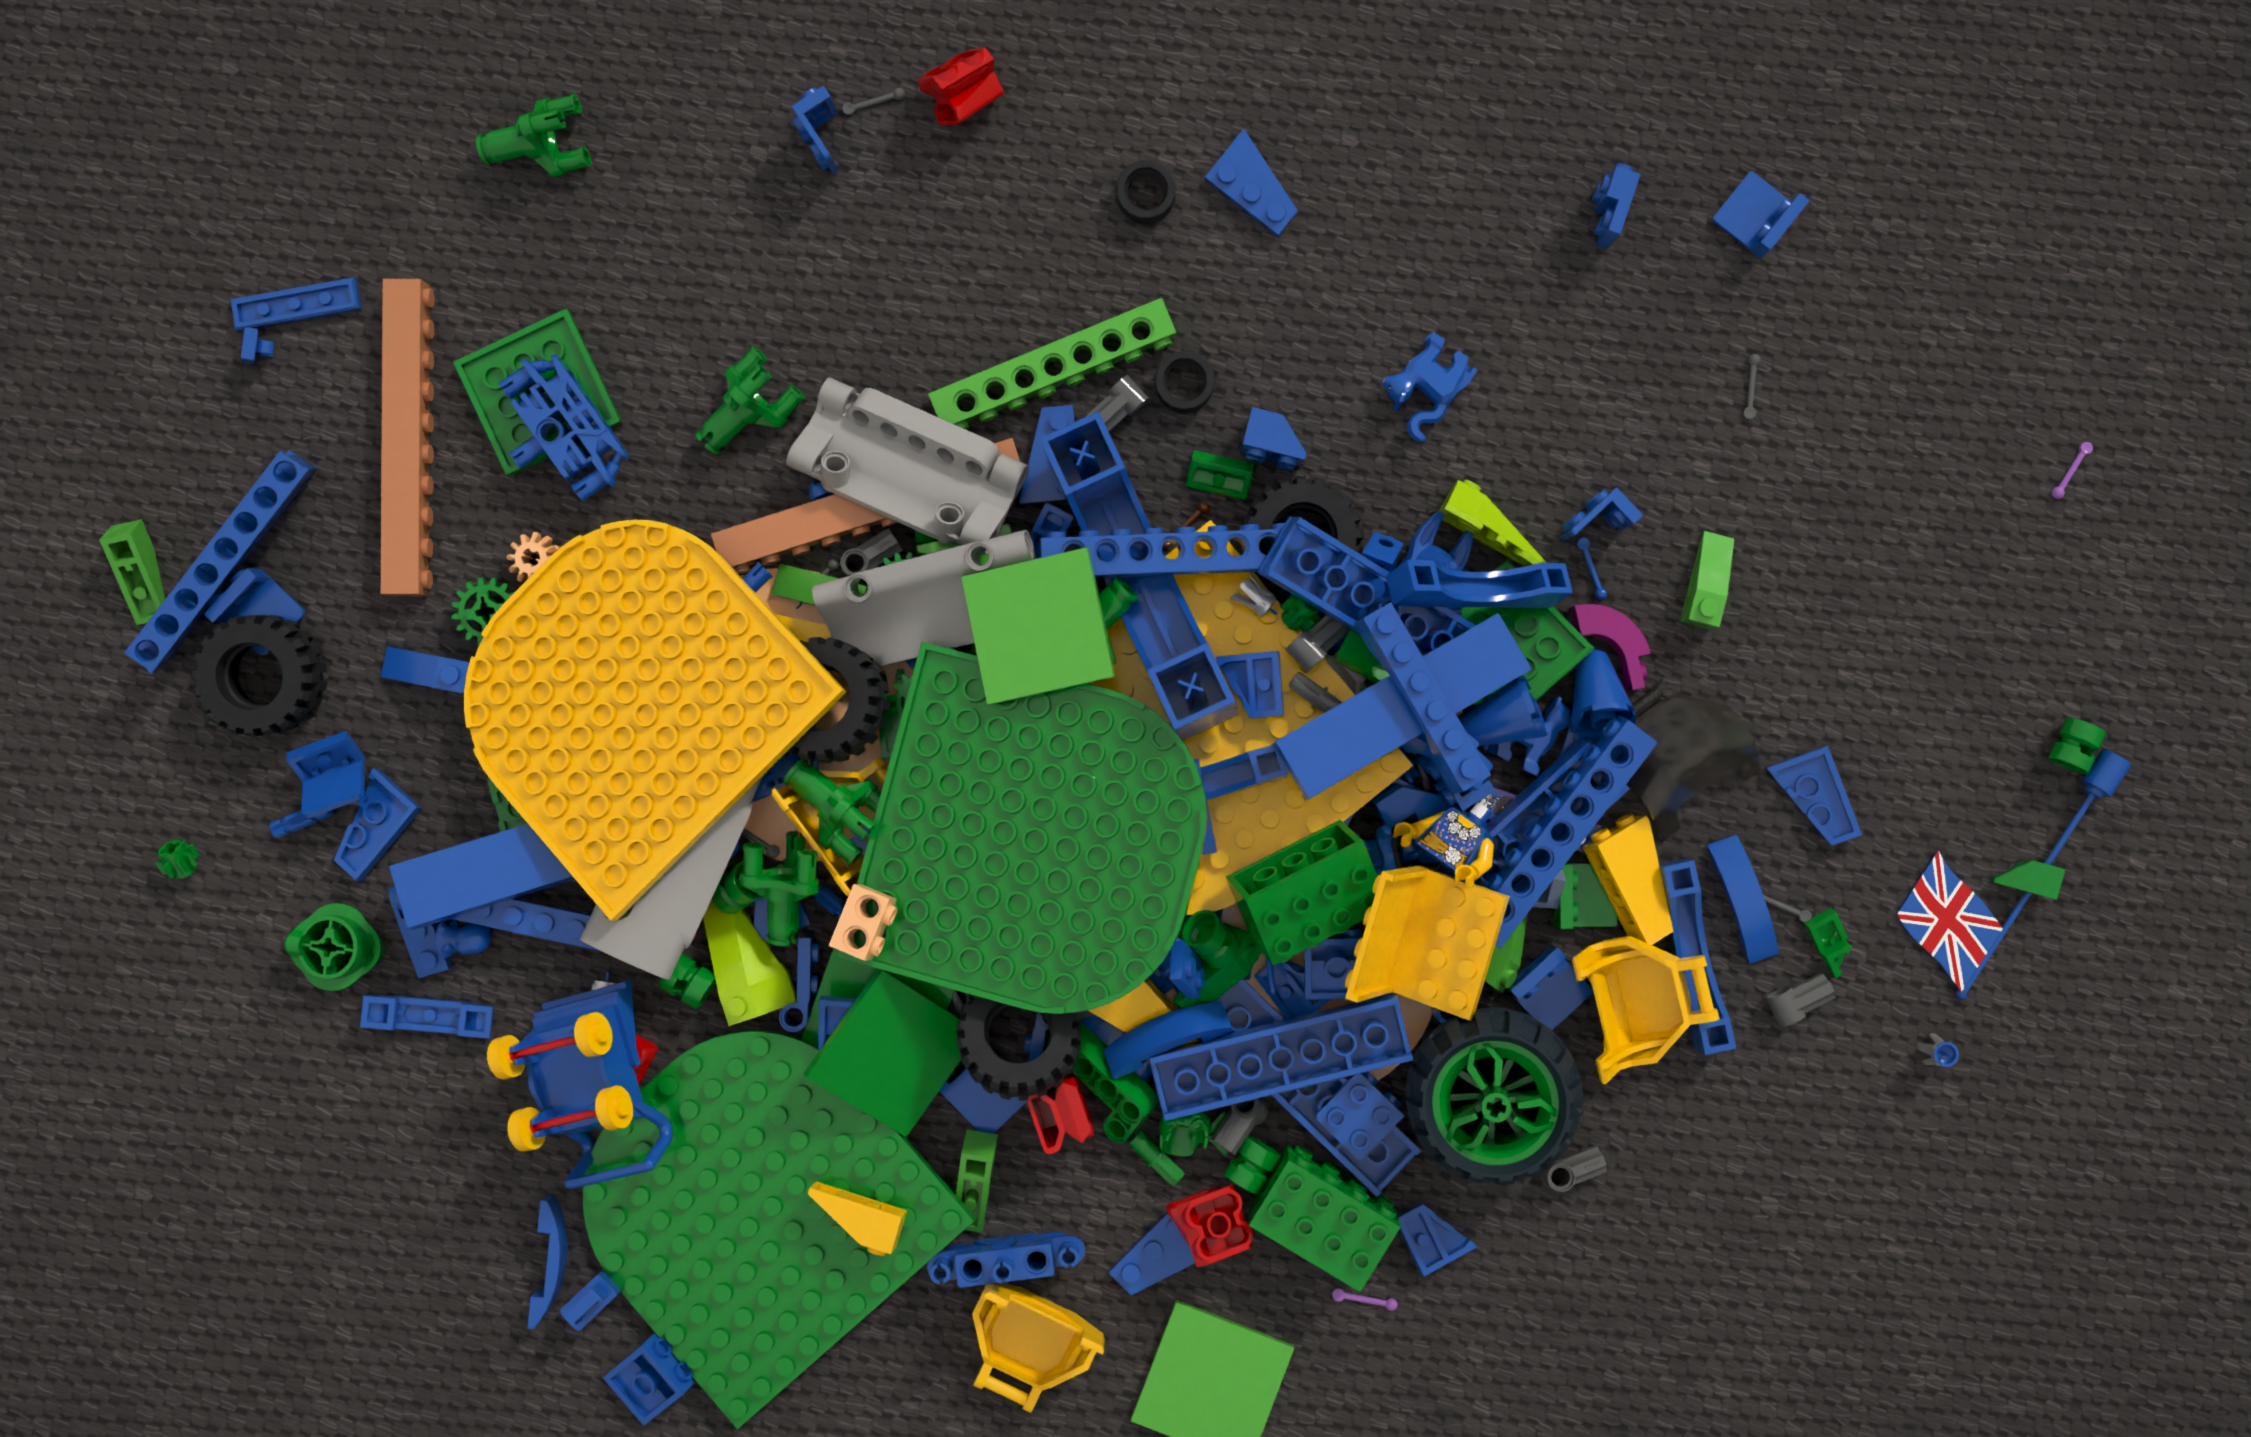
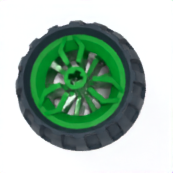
[1406,1007,1583,1185]

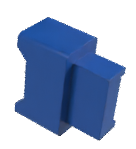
[560,1270,620,1331]

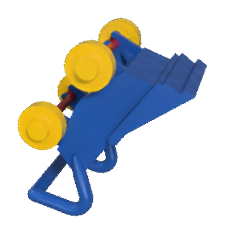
[487,980,673,1189]

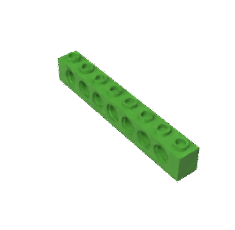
[928,298,1176,430]

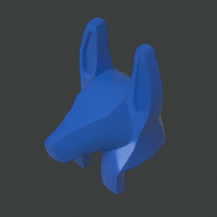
[1397,512,1473,571]

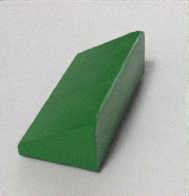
[1185,450,1254,500]

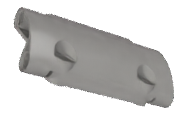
[580,776,763,980]

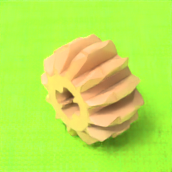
[506,532,560,583]

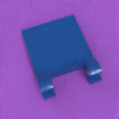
[939,1068,1027,1134]

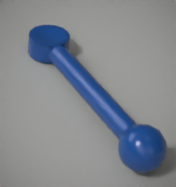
[1576,537,1607,600]

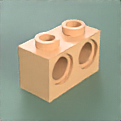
[829,884,897,961]

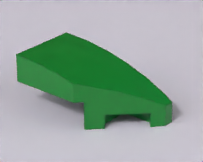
[1991,860,2066,900]
[1803,908,1852,978]

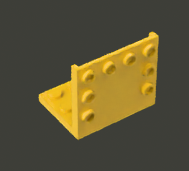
[1345,865,1510,1021]

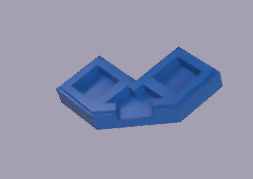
[1372,784,1448,828]

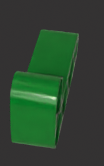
[1048,1022,1158,1143]

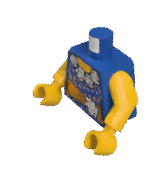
[1393,802,1494,889]

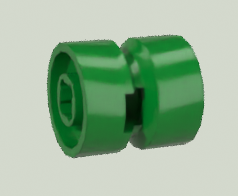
[2048,717,2106,775]
[712,861,764,914]
[1182,910,1240,969]
[658,953,716,1011]
[1224,1135,1281,1195]

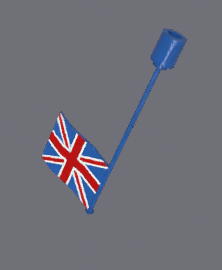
[1896,749,2132,999]

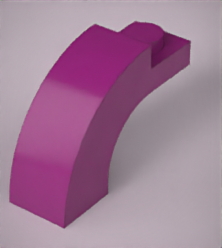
[1569,604,1651,691]

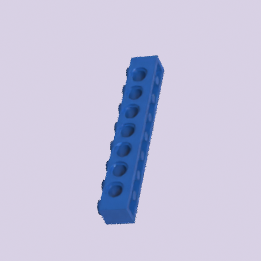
[1039,523,1285,578]
[1484,715,1658,949]

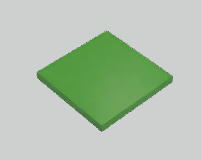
[961,547,1116,705]
[1131,1300,1294,1437]

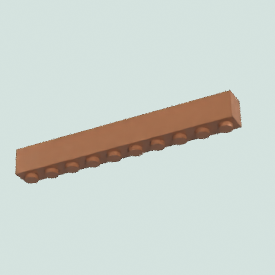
[380,279,435,597]
[711,438,1020,575]

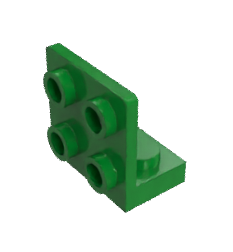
[1553,863,1617,929]

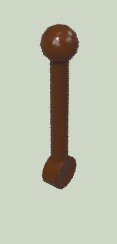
[1162,502,1210,551]

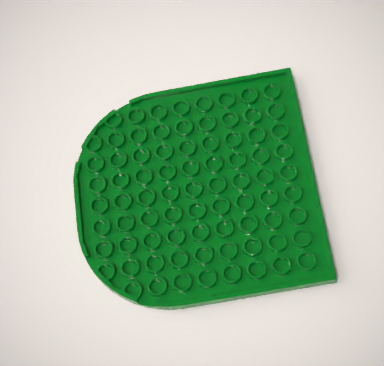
[837,642,1207,1014]
[583,1030,976,1430]

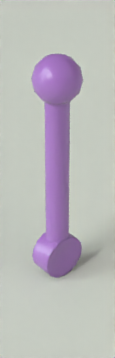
[2051,442,2093,499]
[1332,1288,1398,1311]

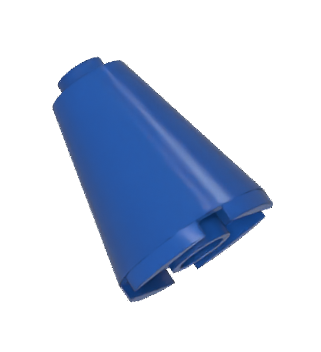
[1571,648,1636,740]
[1458,675,1548,746]

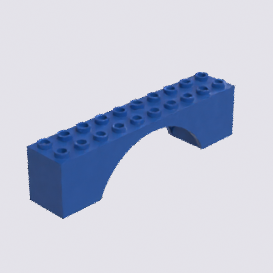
[1039,411,1238,740]

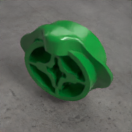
[284,903,385,991]

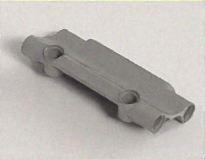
[786,377,1029,555]
[812,530,1037,667]

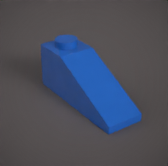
[381,646,469,694]

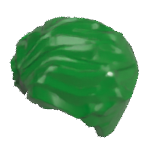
[1159,1112,1212,1156]

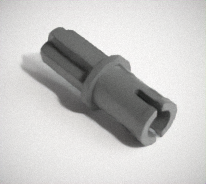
[1289,672,1343,713]

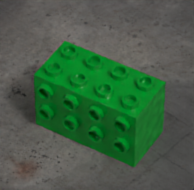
[1226,820,1377,966]
[1249,1144,1401,1292]

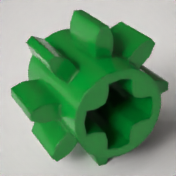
[1280,594,1321,631]
[155,840,200,879]

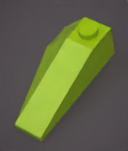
[1438,479,1547,567]
[703,899,797,1026]

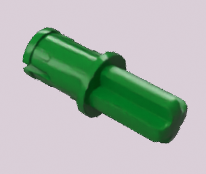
[1128,1130,1184,1186]

